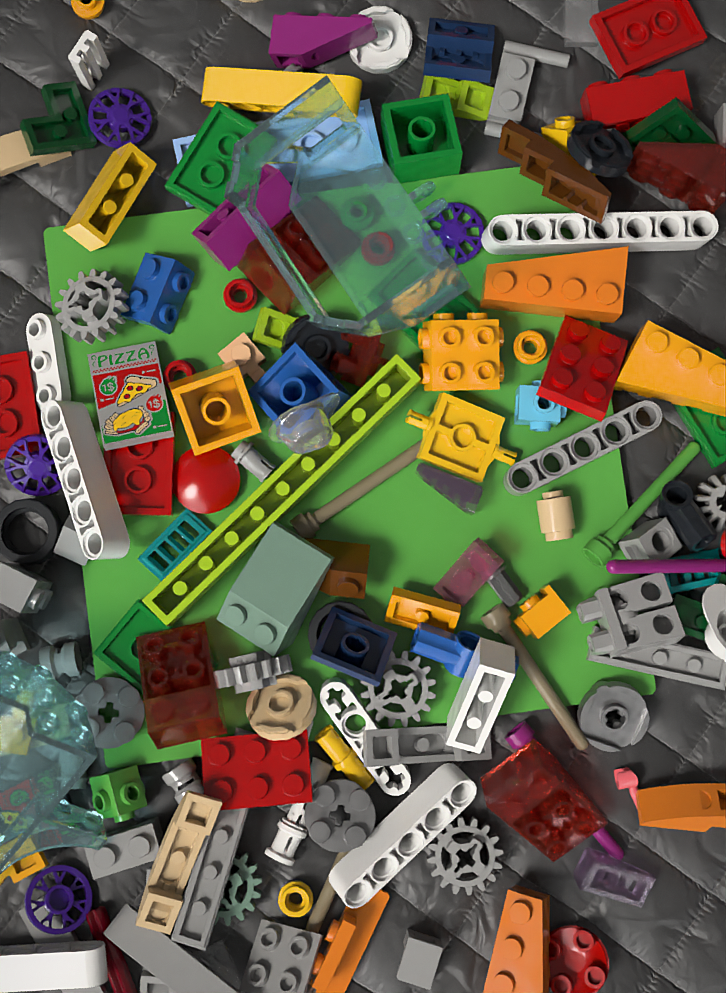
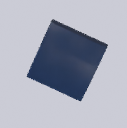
[423,18,495,83]

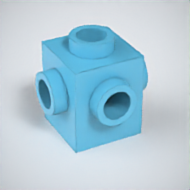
[514,380,567,432]

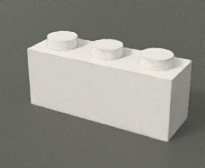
[446,637,515,754]

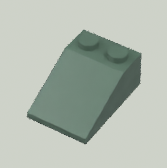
[217,521,334,657]

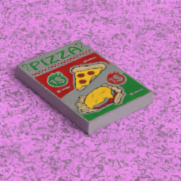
[87,341,175,451]

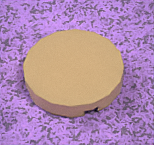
[246,673,317,741]

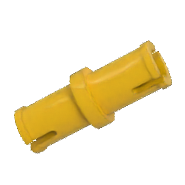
[314,725,375,790]

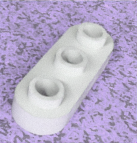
[26,313,71,411]

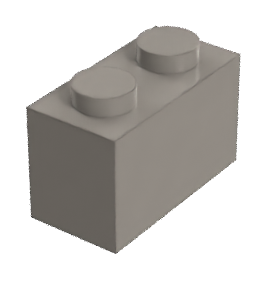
[0,562,53,613]
[83,817,164,880]

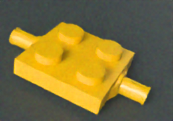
[405,392,517,483]

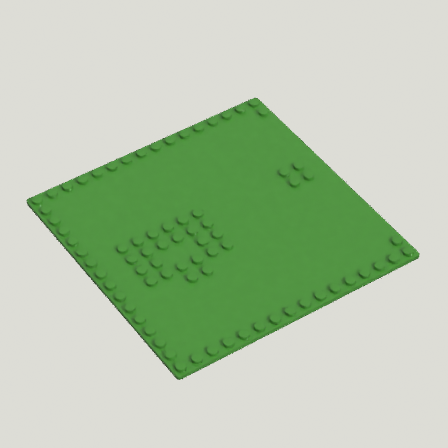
[44,166,656,769]

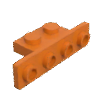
[311,889,389,993]

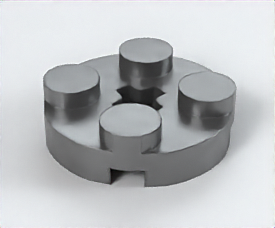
[72,677,144,749]
[577,681,650,752]
[304,779,376,853]

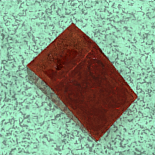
[626,142,726,214]
[237,196,362,315]
[136,621,227,749]
[480,738,608,862]

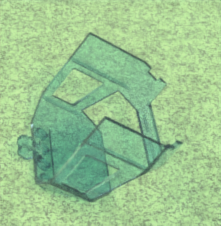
[224,75,471,337]

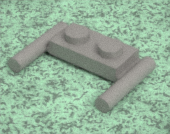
[484,40,570,139]

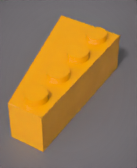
[614,320,726,417]

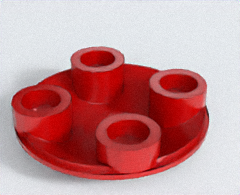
[173,447,241,514]
[549,925,609,993]

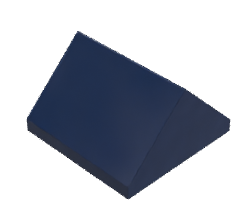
[310,606,398,687]

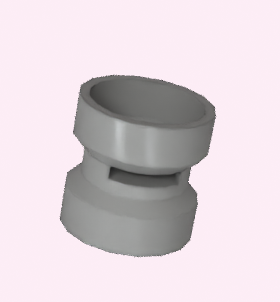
[39,641,83,681]
[162,757,204,805]

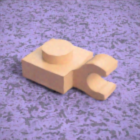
[217,332,267,383]

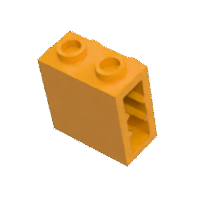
[418,313,504,391]

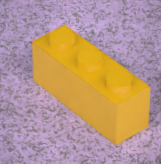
[63,142,157,252]

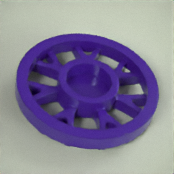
[88,88,152,148]
[421,202,484,266]
[4,434,62,496]
[24,865,92,935]

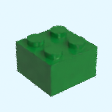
[381,93,463,185]

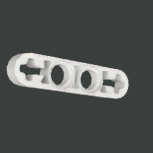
[320,677,411,796]

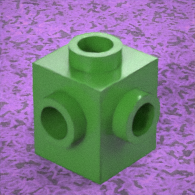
[89,764,148,823]

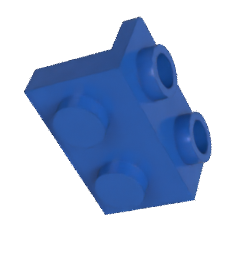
[121,253,195,334]

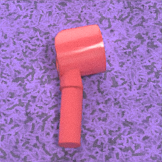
[614,767,639,808]

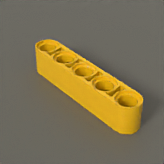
[201,67,362,118]

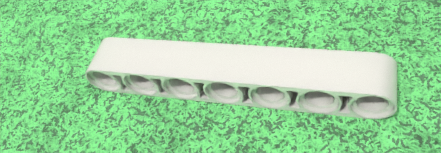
[481,211,719,255]

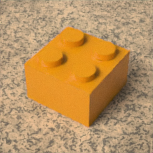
[168,360,261,456]

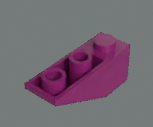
[269,12,378,69]

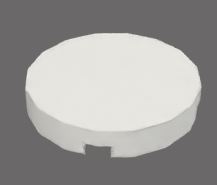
[348,6,412,74]

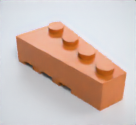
[480,246,629,323]
[483,885,550,993]

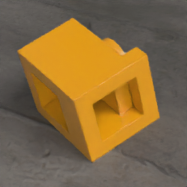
[513,585,571,639]

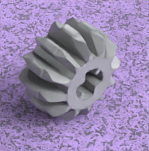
[693,474,726,532]

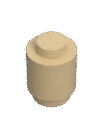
[536,490,576,541]

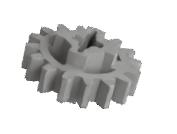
[55,269,129,345]
[213,650,293,694]
[360,650,436,727]
[426,815,503,895]

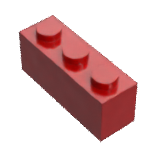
[580,69,693,133]

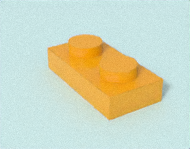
[384,586,461,633]

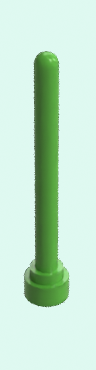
[582,441,701,568]

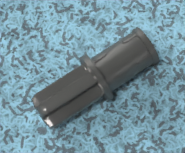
[466,542,523,608]

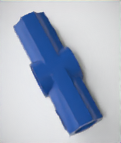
[410,622,519,684]

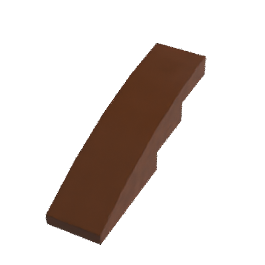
[498,119,612,224]

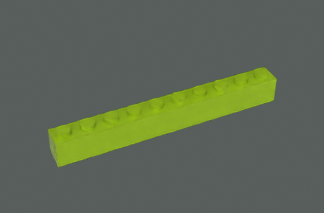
[142,354,421,626]

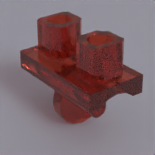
[330,322,390,387]

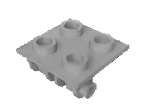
[239,919,323,993]

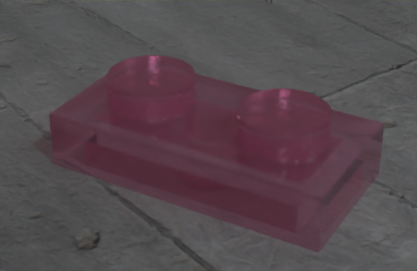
[433,537,504,609]

